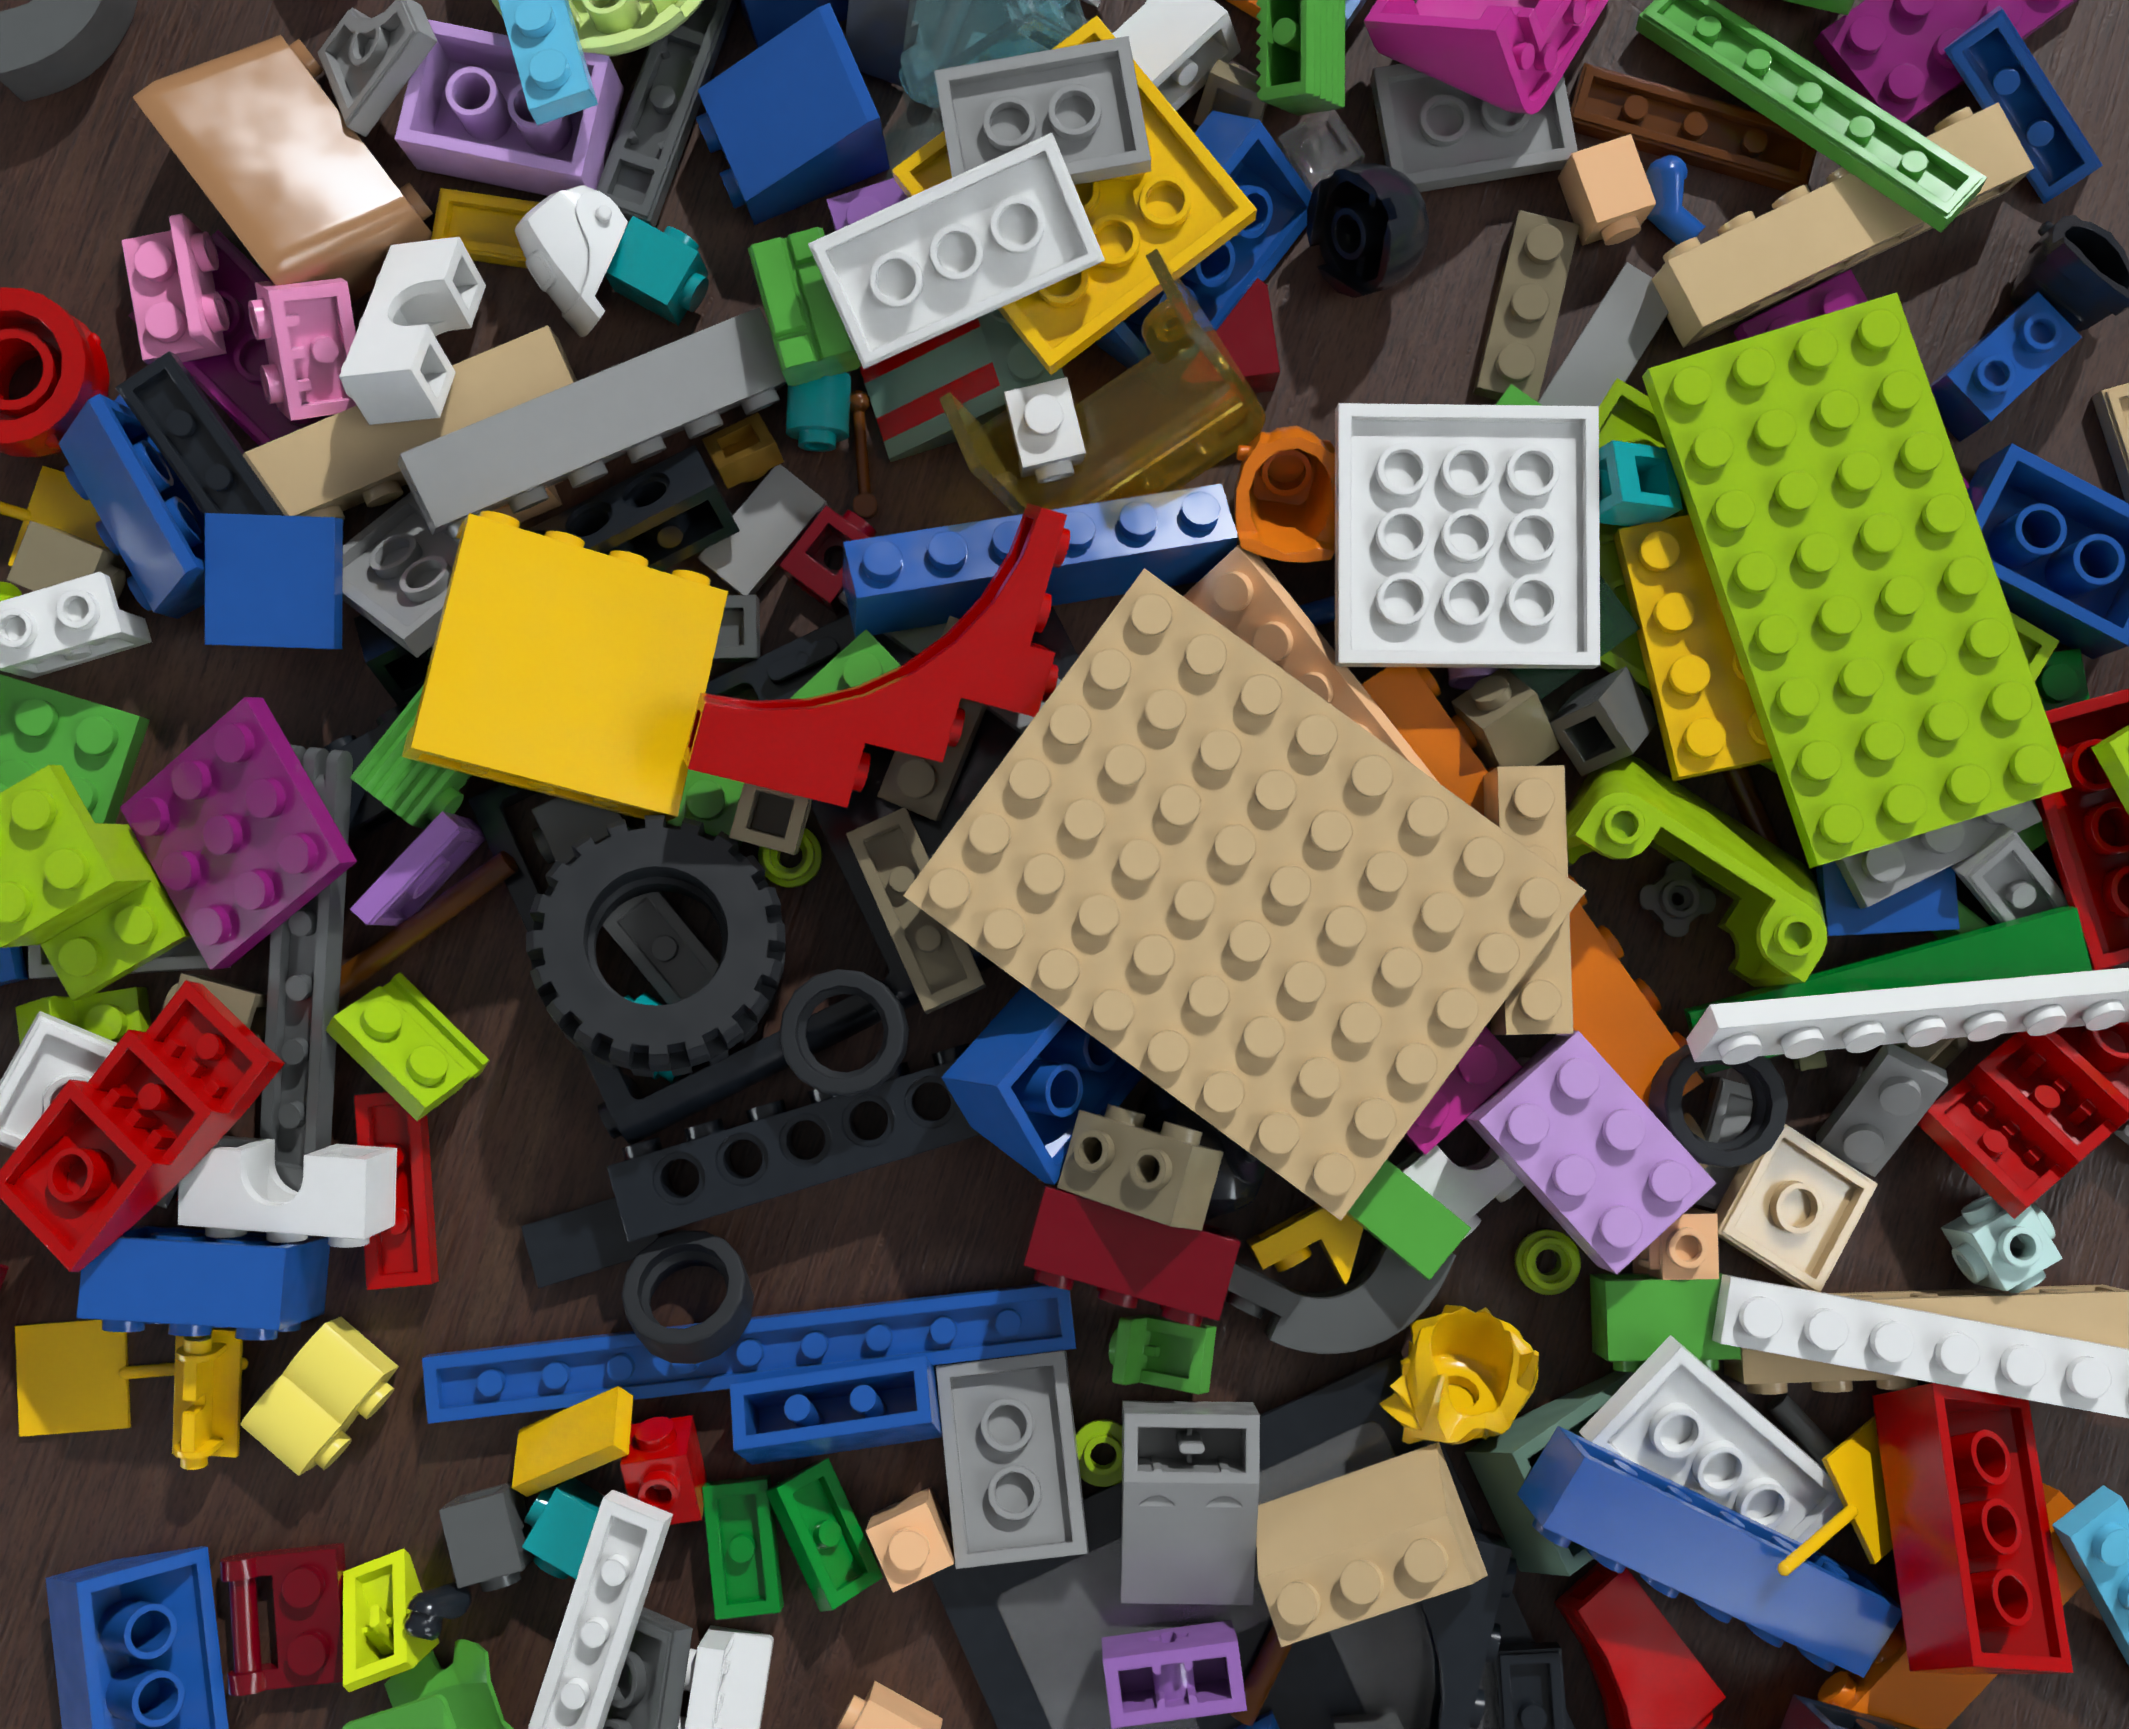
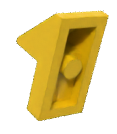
[1246,1203,1363,1285]

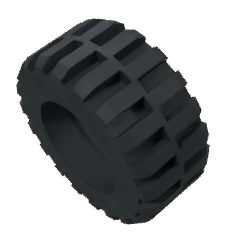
[526,815,785,1077]

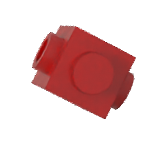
[620,1415,707,1525]

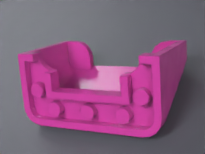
[1364,0,1608,115]

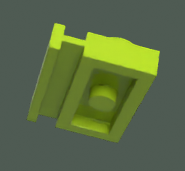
[325,972,490,1121]

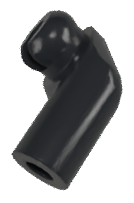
[404,1582,472,1641]

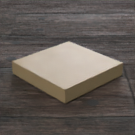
[1715,1124,1878,1292]

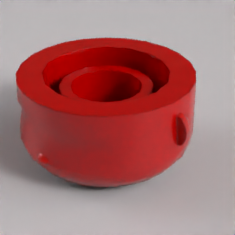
[0,287,110,458]

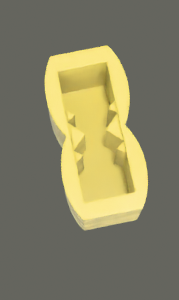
[240,1317,399,1476]

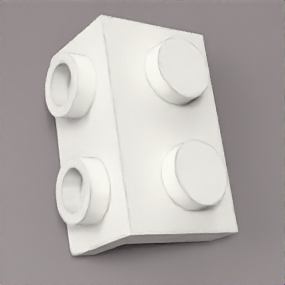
[678,1625,774,1729]

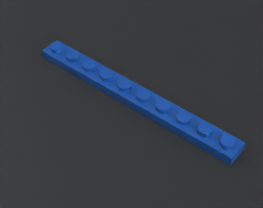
[422,1283,1076,1424]

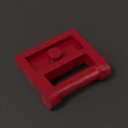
[220,1543,346,1696]

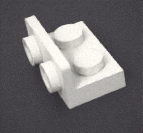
[0,572,152,679]

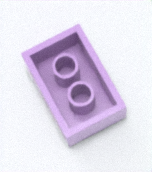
[395,20,624,196]
[1466,1031,1716,1274]

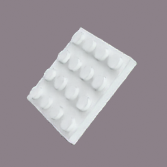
[1335,403,1600,669]

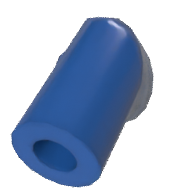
[1646,155,1706,245]

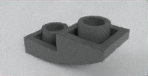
[846,0,920,86]

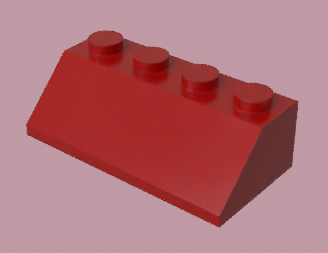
[1872,1383,2074,1675]

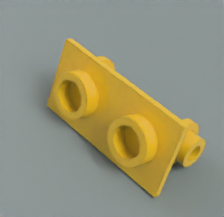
[172,1328,243,1470]

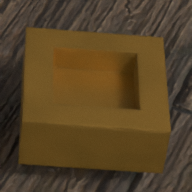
[702,413,784,489]

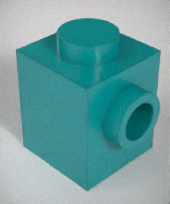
[605,216,709,326]
[522,1478,604,1579]

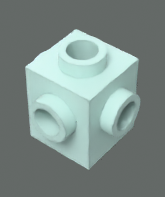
[1941,1195,2063,1293]

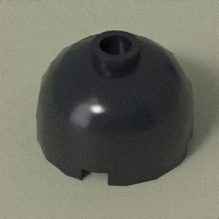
[1307,163,1429,298]

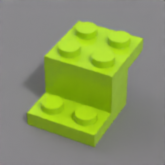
[0,764,192,1001]

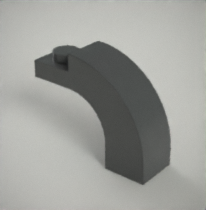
[0,0,138,102]
[1226,1241,1456,1354]

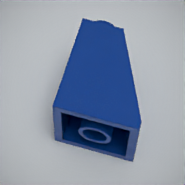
[695,3,890,225]

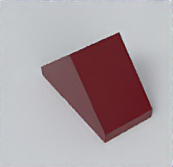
[1178,278,1280,402]

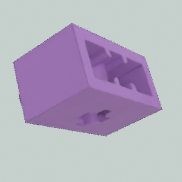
[1101,1620,1247,1729]

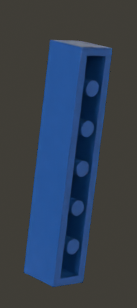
[842,483,1238,638]
[1517,1426,1902,1678]

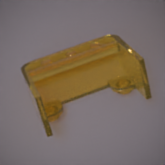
[939,248,1266,515]

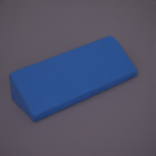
[1944,5,2103,204]

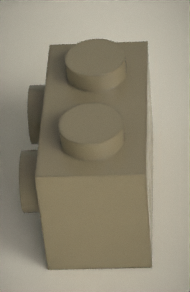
[1057,1104,1224,1231]

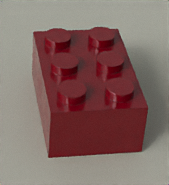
[1023,1183,1241,1327]

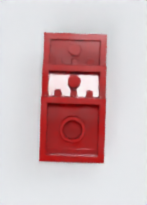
[1917,966,2129,1219]
[0,980,285,1272]

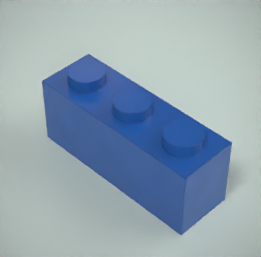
[730,1356,943,1465]

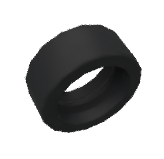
[779,969,909,1096]
[1648,1045,1788,1168]
[621,1230,754,1364]

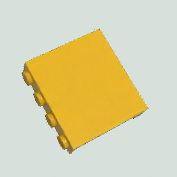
[402,511,728,822]

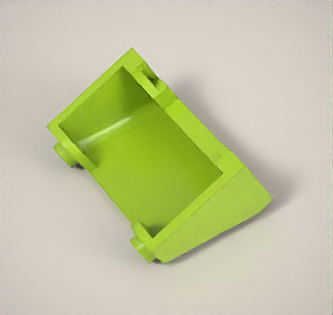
[1566,755,1827,987]

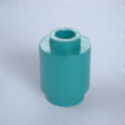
[786,372,851,452]

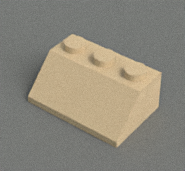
[1256,1442,1488,1647]

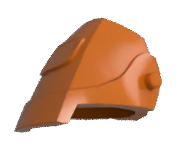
[1234,425,1335,563]

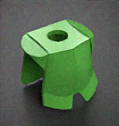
[342,1639,513,1729]

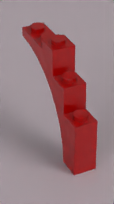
[684,503,1070,808]
[1554,1562,1726,1729]

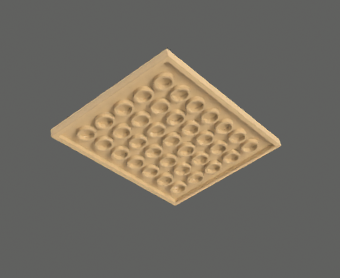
[903,568,1586,1220]

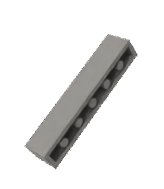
[397,307,786,539]

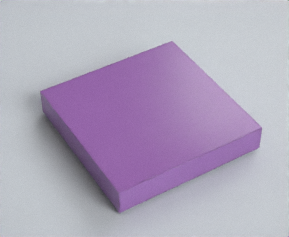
[350,811,486,926]

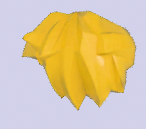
[1379,1305,1539,1445]

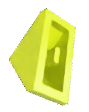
[343,1549,440,1692]

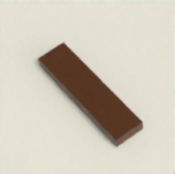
[1570,63,1817,192]

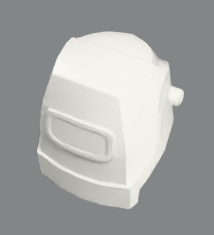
[514,185,628,337]

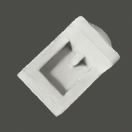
[1004,377,1086,483]

